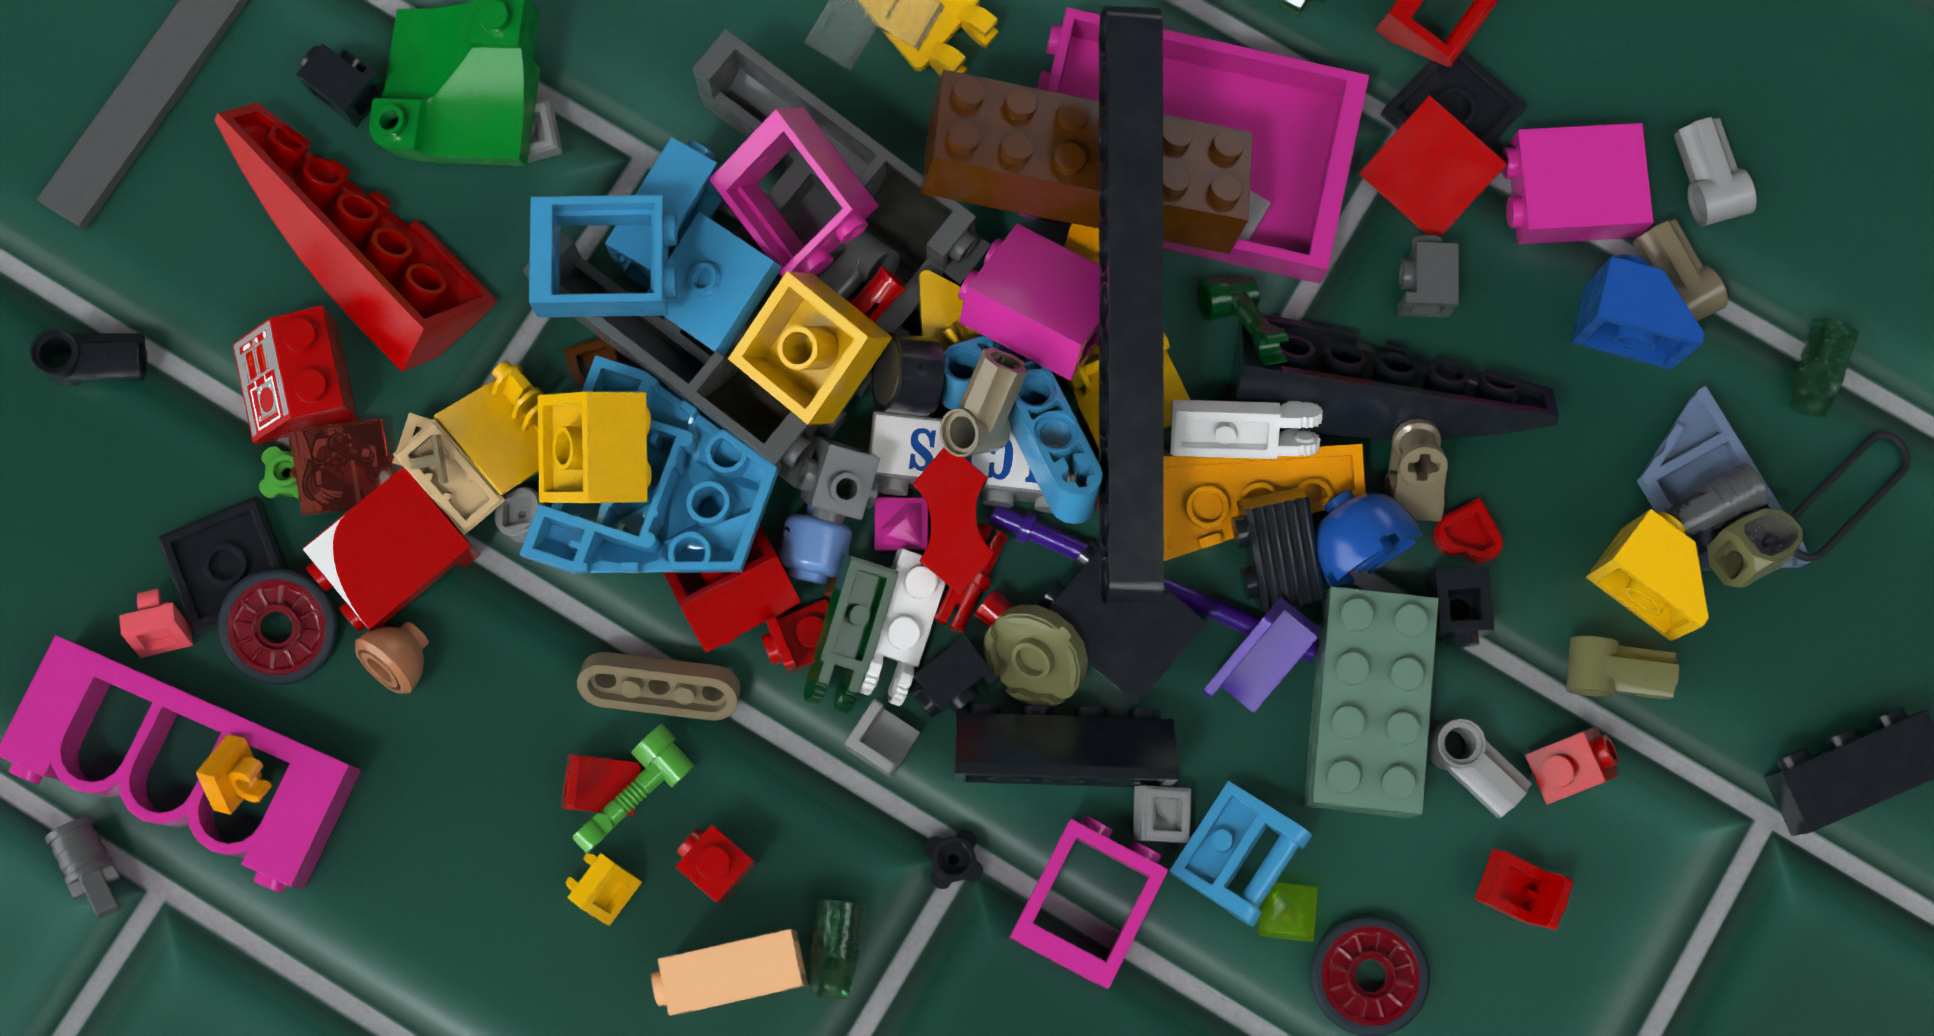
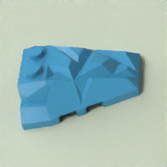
[519,355,779,574]

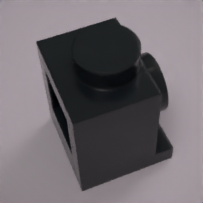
[296,43,385,128]
[1425,566,1494,648]
[912,635,998,719]

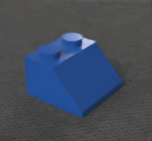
[1571,254,1705,370]

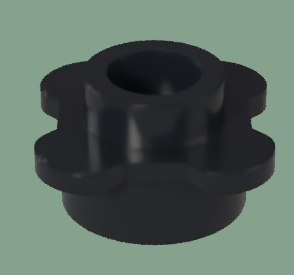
[924,830,983,889]

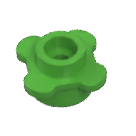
[259,446,301,500]

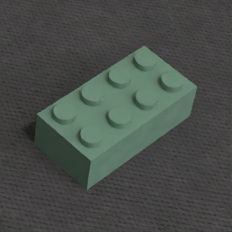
[1303,586,1439,818]

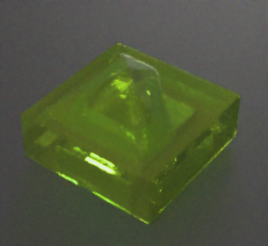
[1257,883,1318,942]

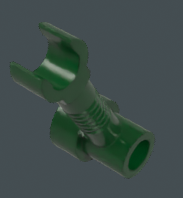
[1198,276,1289,366]

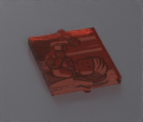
[288,419,394,516]

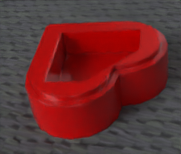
[1431,497,1503,565]

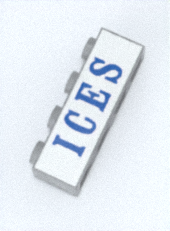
[869,412,1070,513]

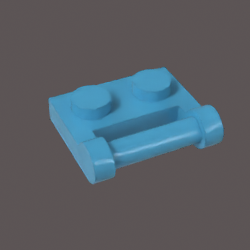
[1170,781,1312,927]

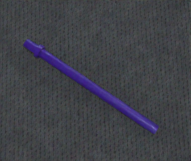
[989,506,1319,663]

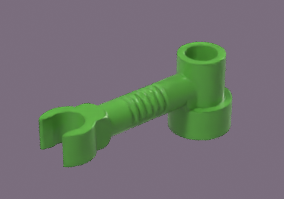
[572,723,695,854]

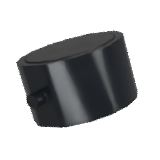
[871,332,945,417]

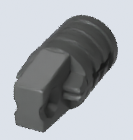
[45,816,120,919]

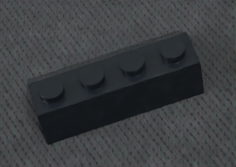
[954,704,1178,788]

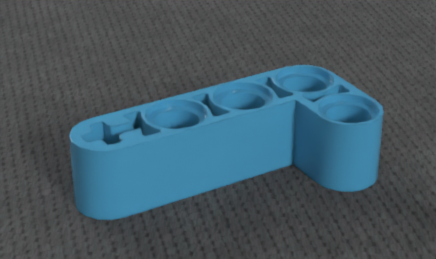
[939,335,1103,524]

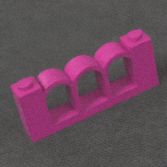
[0,635,361,894]

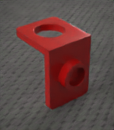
[560,754,641,816]

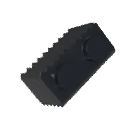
[1231,488,1326,612]

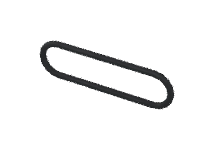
[1790,431,1911,562]

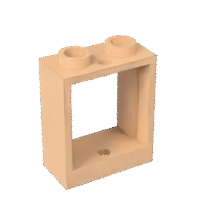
[651,929,808,1015]

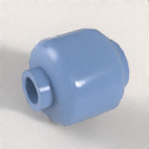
[778,504,852,585]

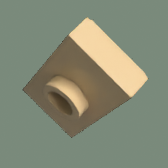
[393,419,506,535]

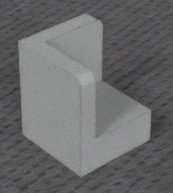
[844,699,921,779]

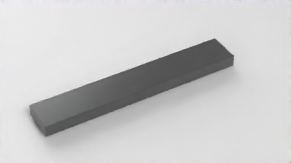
[36,0,249,231]

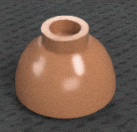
[355,622,429,694]

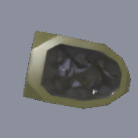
[1707,508,1803,588]

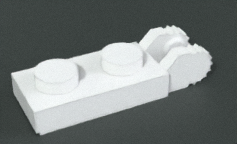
[1171,400,1323,459]
[859,548,946,706]

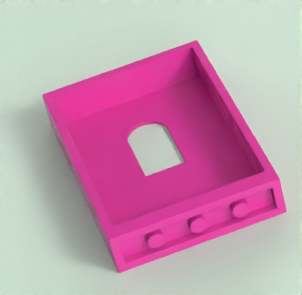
[1019,7,1369,284]

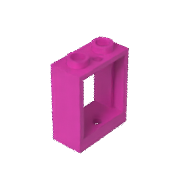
[709,107,879,277]
[1009,816,1168,989]

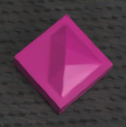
[874,497,928,553]

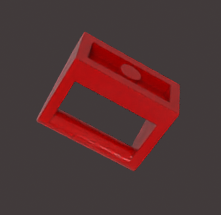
[1375,0,1499,67]

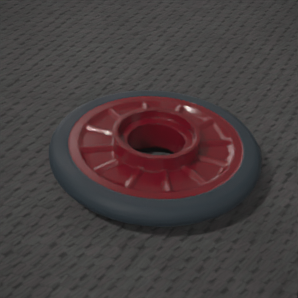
[217,568,338,685]
[1310,915,1430,1036]

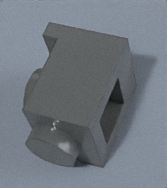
[1397,235,1459,318]

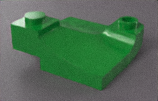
[369,0,541,166]

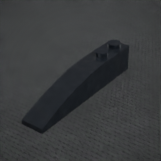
[1229,314,1559,440]

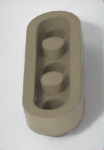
[577,652,741,721]

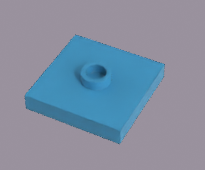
[646,212,782,357]

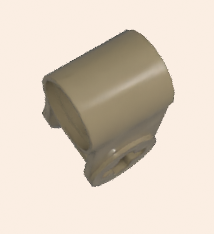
[1383,418,1448,521]

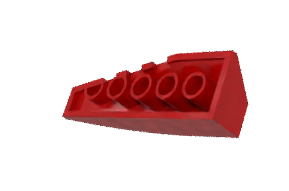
[214,102,497,372]

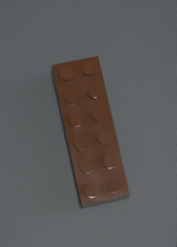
[921,70,1252,254]

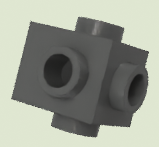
[797,436,881,524]

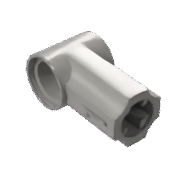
[1674,117,1757,227]
[1427,719,1532,818]

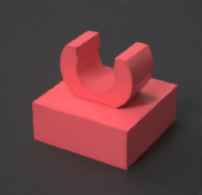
[119,588,193,659]

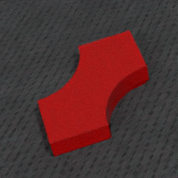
[912,447,995,595]

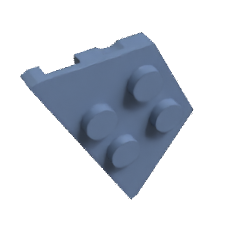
[1636,386,1811,571]

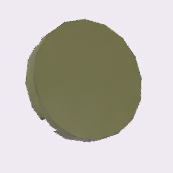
[983,605,1089,707]

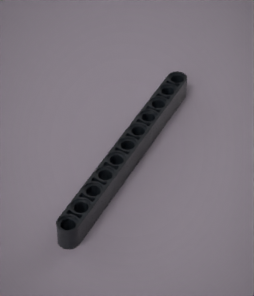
[1099,6,1164,606]

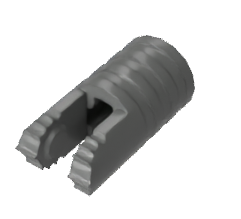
[1665,462,1768,535]

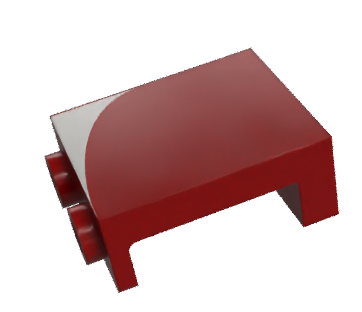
[302,466,480,632]

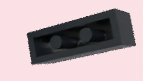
[1764,707,1934,836]

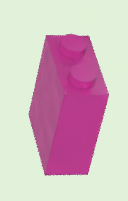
[1501,123,1654,245]
[958,224,1099,381]

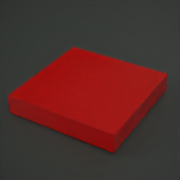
[1359,95,1507,237]

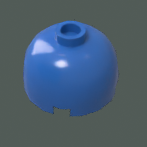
[1315,490,1423,588]

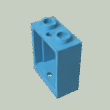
[605,137,724,290]
[529,195,678,317]

